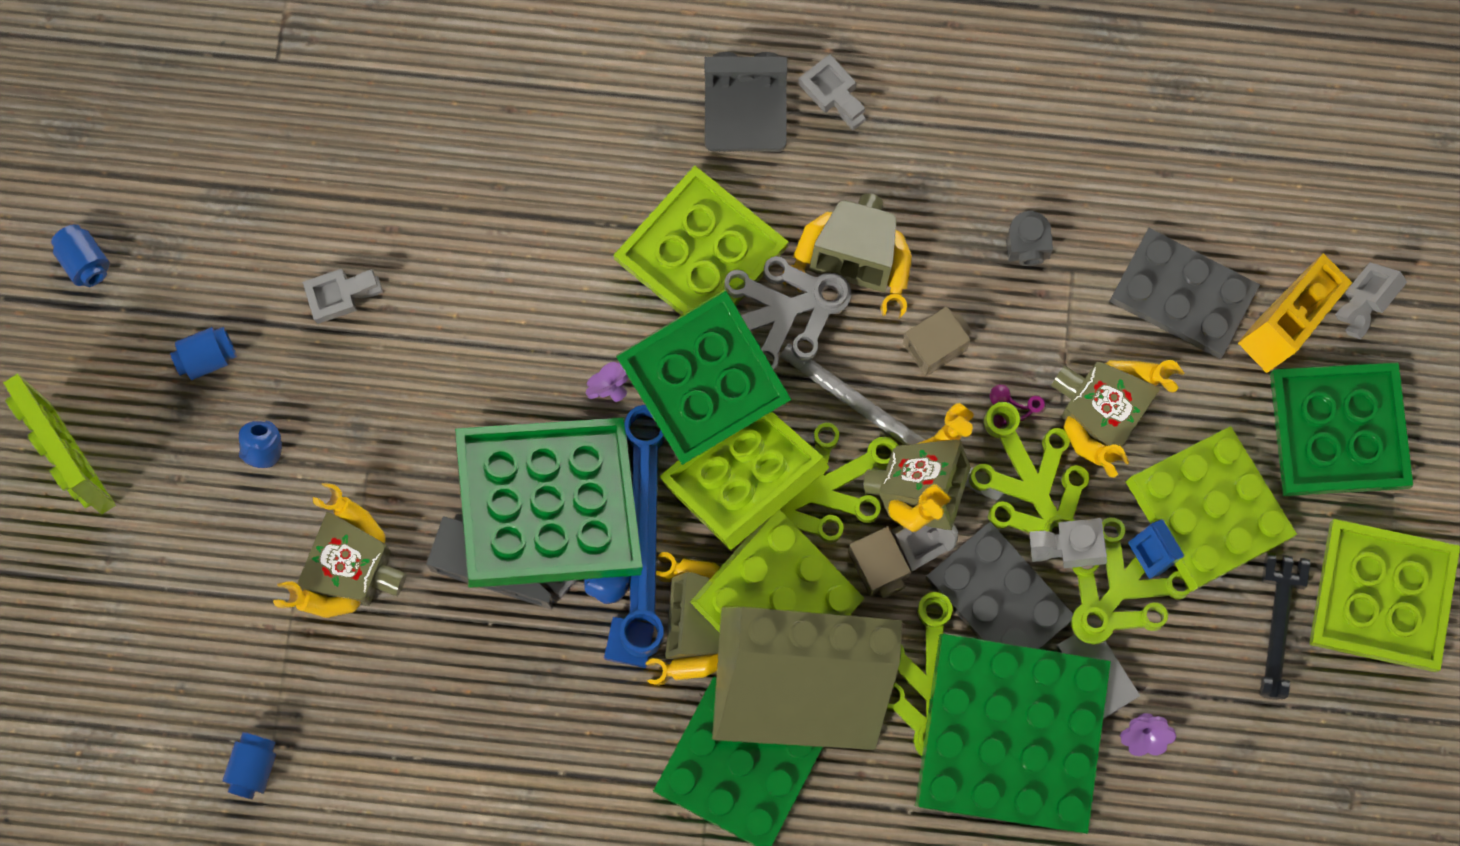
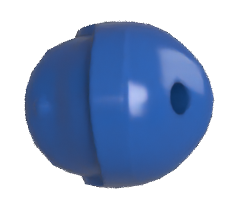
[239,421,282,468]
[584,576,630,604]

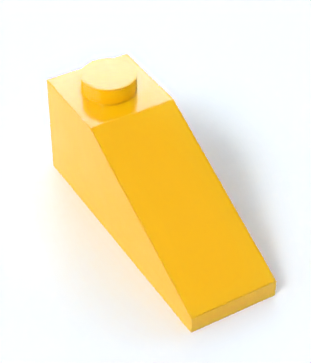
[1238,253,1352,373]

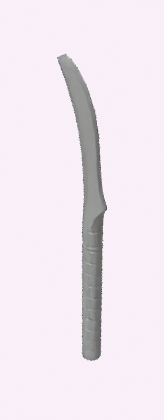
[779,344,1025,503]

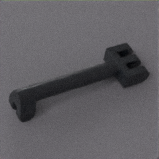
[1259,552,1310,700]

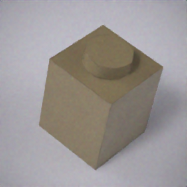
[903,306,971,377]
[848,526,911,598]

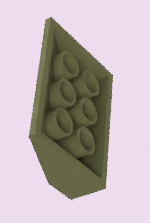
[712,607,902,750]

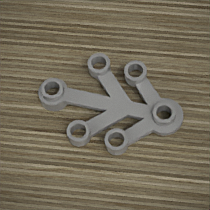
[724,256,851,371]

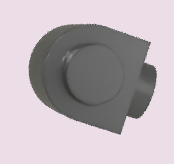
[1006,211,1053,266]

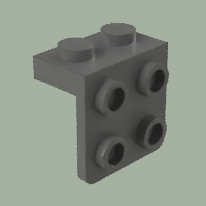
[704,52,787,152]

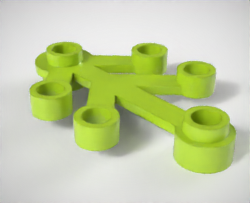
[968,402,1089,533]
[781,423,899,543]
[1071,517,1191,644]
[887,592,953,757]

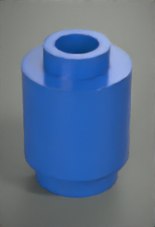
[51,224,110,287]
[170,326,237,380]
[222,732,277,800]

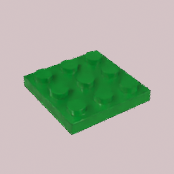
[616,290,791,465]
[1270,362,1413,496]
[653,676,823,846]

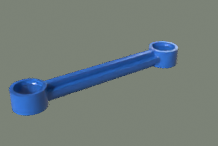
[620,405,666,658]

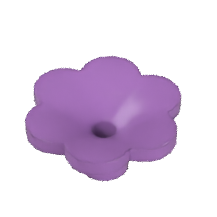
[585,362,629,402]
[1120,713,1176,756]

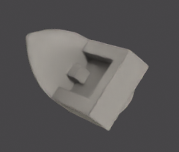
[891,524,958,571]

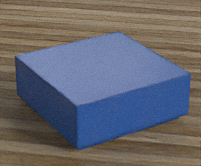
[1128,519,1184,579]
[604,617,655,668]

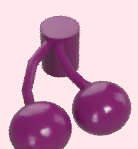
[983,384,1046,429]

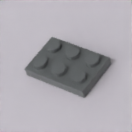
[1109,228,1260,359]
[925,522,1073,649]

